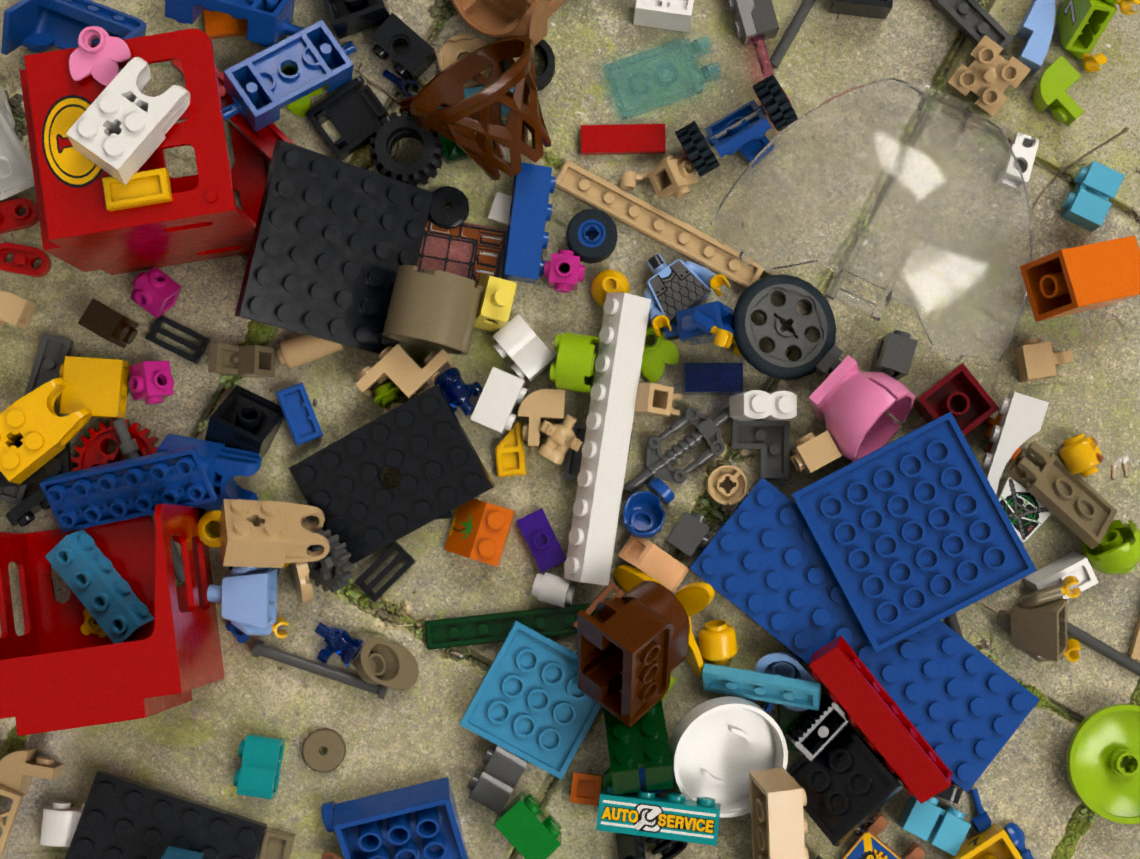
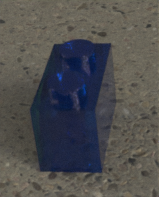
[683,363,743,395]

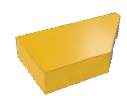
[495,422,526,477]

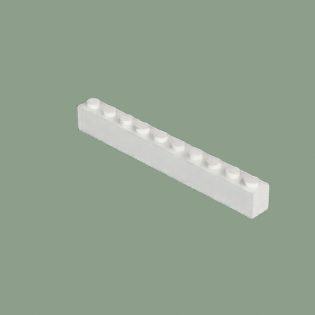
[563,292,651,586]

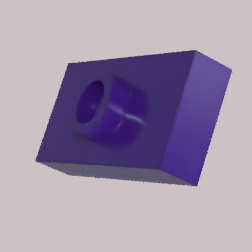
[516,508,566,573]

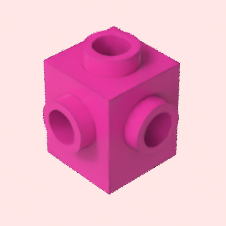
[544,250,585,293]
[130,266,182,319]
[129,361,174,405]

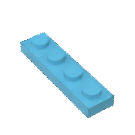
[702,663,821,711]

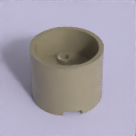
[382,265,483,355]

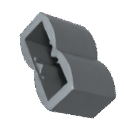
[467,745,528,815]

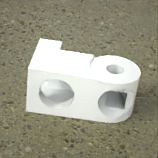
[995,131,1039,192]

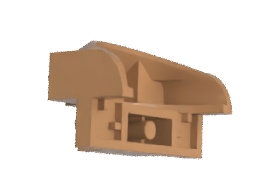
[449,0,566,45]

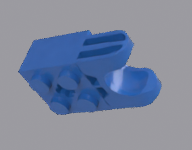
[157,434,262,511]

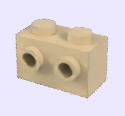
[790,430,842,475]

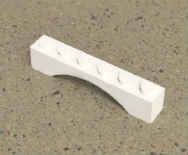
[981,392,1049,494]

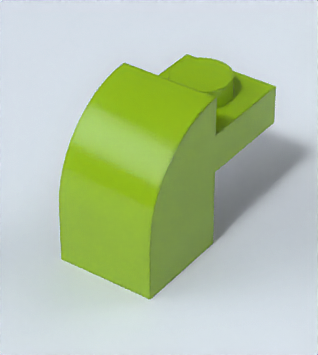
[1032,55,1084,127]

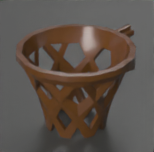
[398,35,551,180]

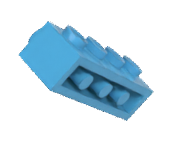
[45,529,154,644]

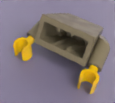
[996,576,1081,662]

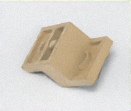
[355,344,455,399]

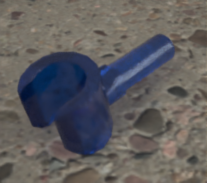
[383,70,419,98]

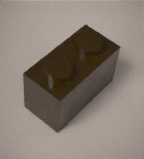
[78,299,139,348]

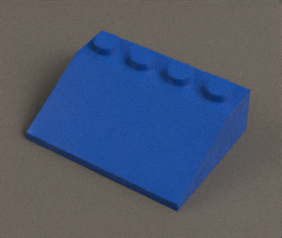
[333,777,469,859]

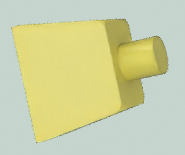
[474,273,517,333]

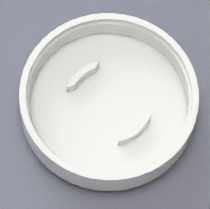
[669,696,788,818]

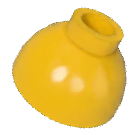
[591,269,630,307]

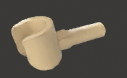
[620,171,649,190]

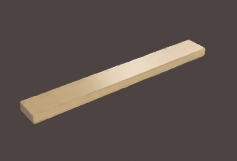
[555,160,766,289]

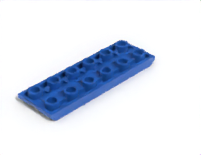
[39,446,218,533]

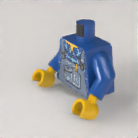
[665,301,744,358]

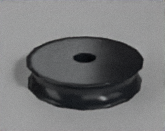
[428,186,469,229]

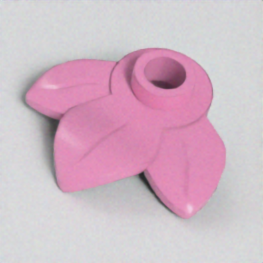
[69,26,131,86]

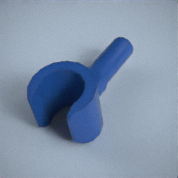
[970,789,992,832]

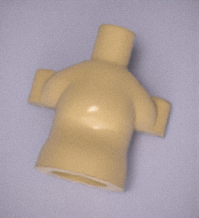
[537,414,583,465]

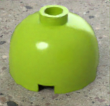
[1081,520,1140,575]

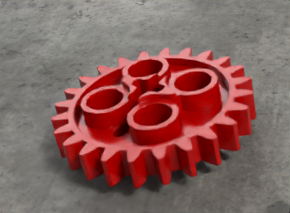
[71,419,159,472]

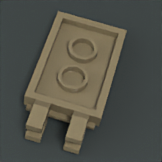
[1008,441,1117,549]

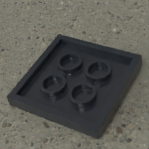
[786,724,903,847]

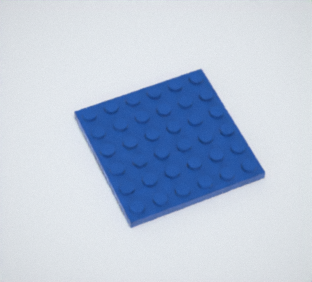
[791,412,1037,653]

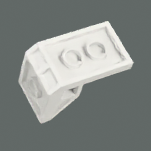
[0,83,35,201]

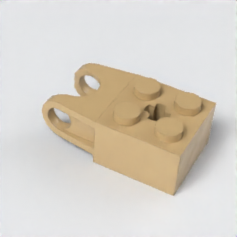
[219,499,330,568]

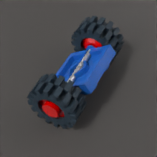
[675,74,798,177]

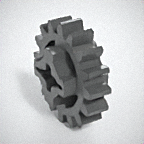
[307,529,354,593]

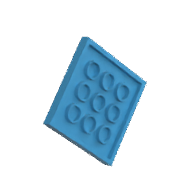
[459,620,601,780]

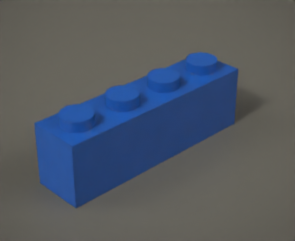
[501,162,556,284]

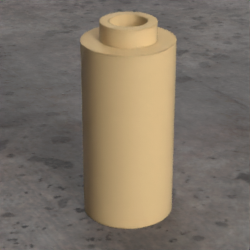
[277,334,344,369]

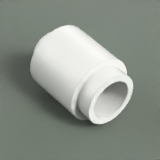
[531,573,576,608]

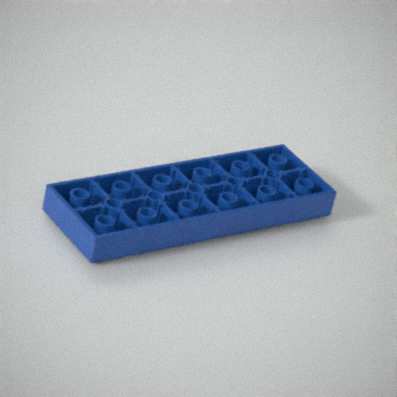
[688,477,1040,793]

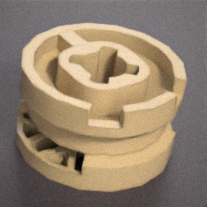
[706,465,748,506]

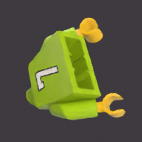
[1056,0,1140,73]

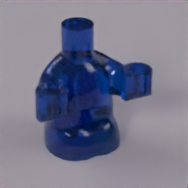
[434,368,483,416]
[314,622,364,666]

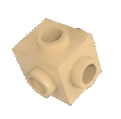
[647,156,699,199]

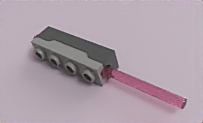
[726,0,788,131]

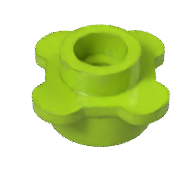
[374,382,403,408]

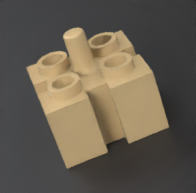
[948,35,1031,117]

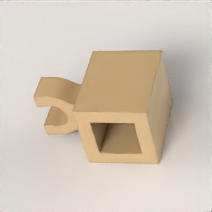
[1014,338,1074,383]
[634,383,682,416]

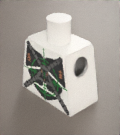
[996,477,1052,543]

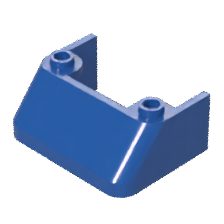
[1,0,146,72]

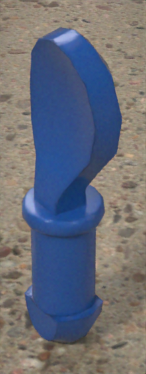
[1004,822,1034,859]

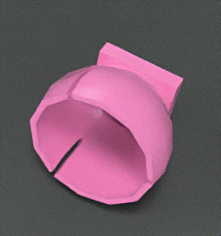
[809,355,915,462]

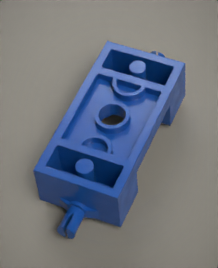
[165,0,305,47]
[222,20,356,132]

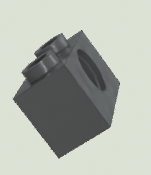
[869,330,918,380]

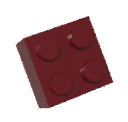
[913,363,1000,436]

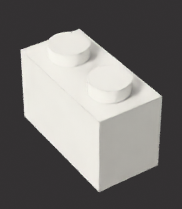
[470,367,528,435]

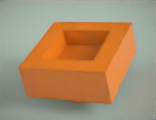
[569,771,602,806]

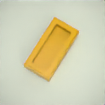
[102,168,173,212]

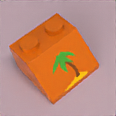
[444,498,516,567]

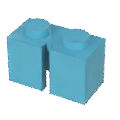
[1061,161,1125,232]
[897,796,971,857]

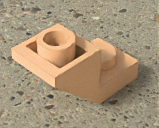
[618,535,689,593]

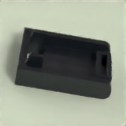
[306,76,392,161]

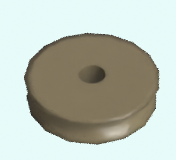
[302,728,346,773]

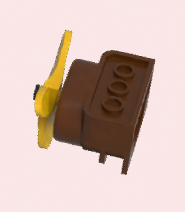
[577,564,715,728]

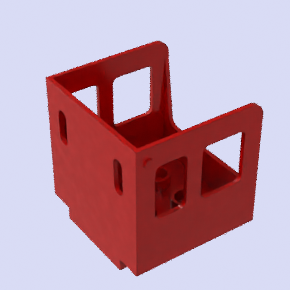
[0,503,225,736]

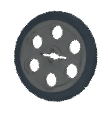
[732,275,836,380]

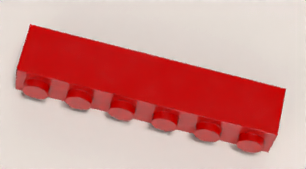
[809,635,952,804]

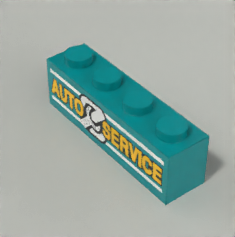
[596,785,721,846]

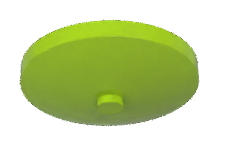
[1066,704,1140,824]

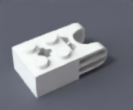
[66,57,191,185]

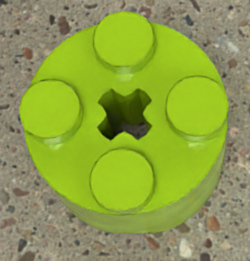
[550,332,599,393]

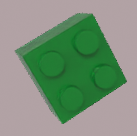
[494,791,562,859]

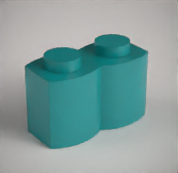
[233,733,285,799]

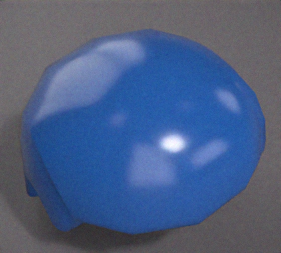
[621,491,666,539]

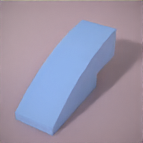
[1015,0,1055,74]

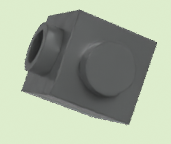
[665,511,711,557]

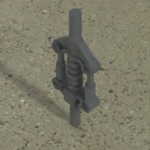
[624,406,731,494]

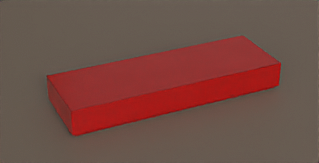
[581,124,666,155]

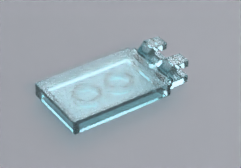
[604,36,721,121]

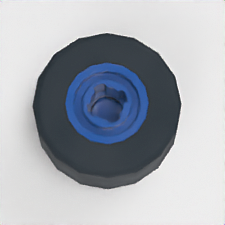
[566,209,618,264]

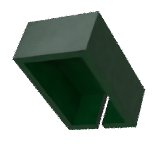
[603,699,674,795]

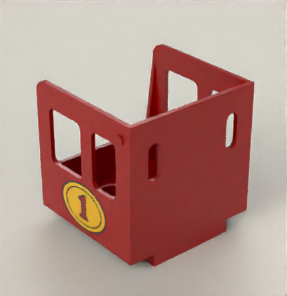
[19,28,267,275]

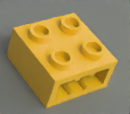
[57,356,131,419]

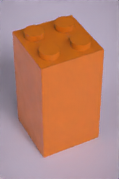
[1019,235,1140,322]

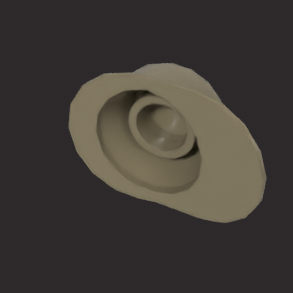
[352,637,419,690]

